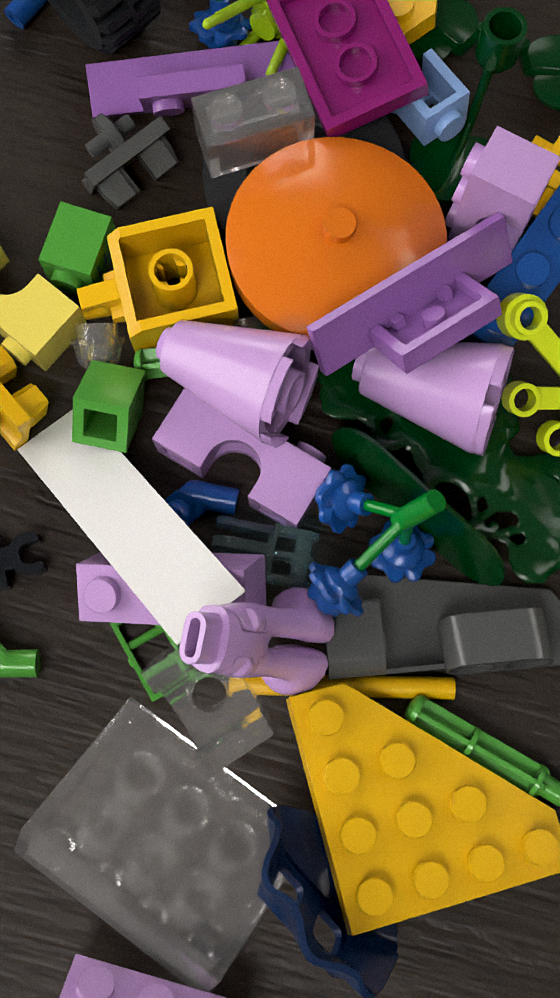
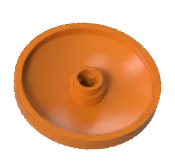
[226,137,447,336]

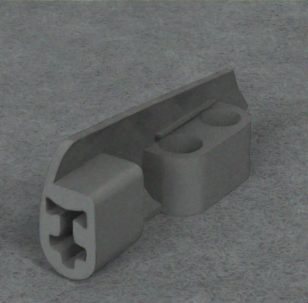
[324,575,560,680]

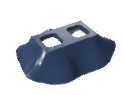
[256,805,399,998]

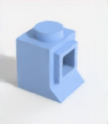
[391,48,470,146]

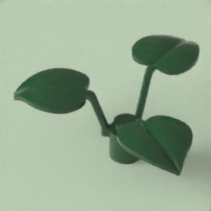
[409,0,560,203]

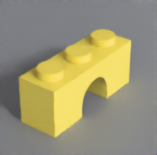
[0,246,88,371]

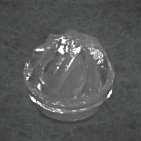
[70,323,125,369]

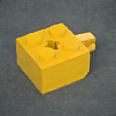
[77,206,240,352]

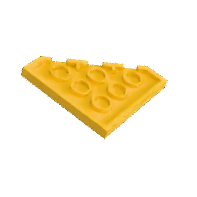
[286,683,560,936]

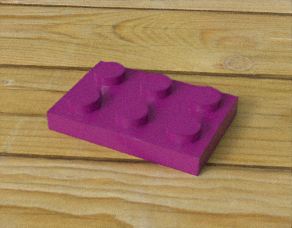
[266,0,429,137]

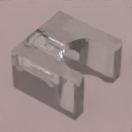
[141,644,274,778]

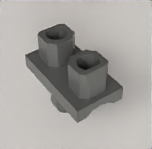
[81,113,179,211]

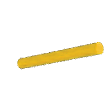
[229,674,456,700]

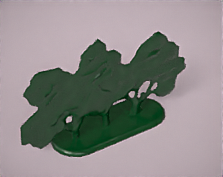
[316,359,560,587]

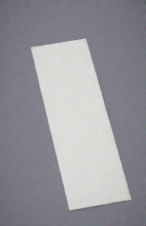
[17,409,246,645]

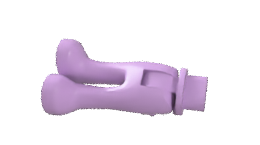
[179,587,334,695]

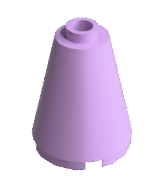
[156,320,319,448]
[352,342,514,456]

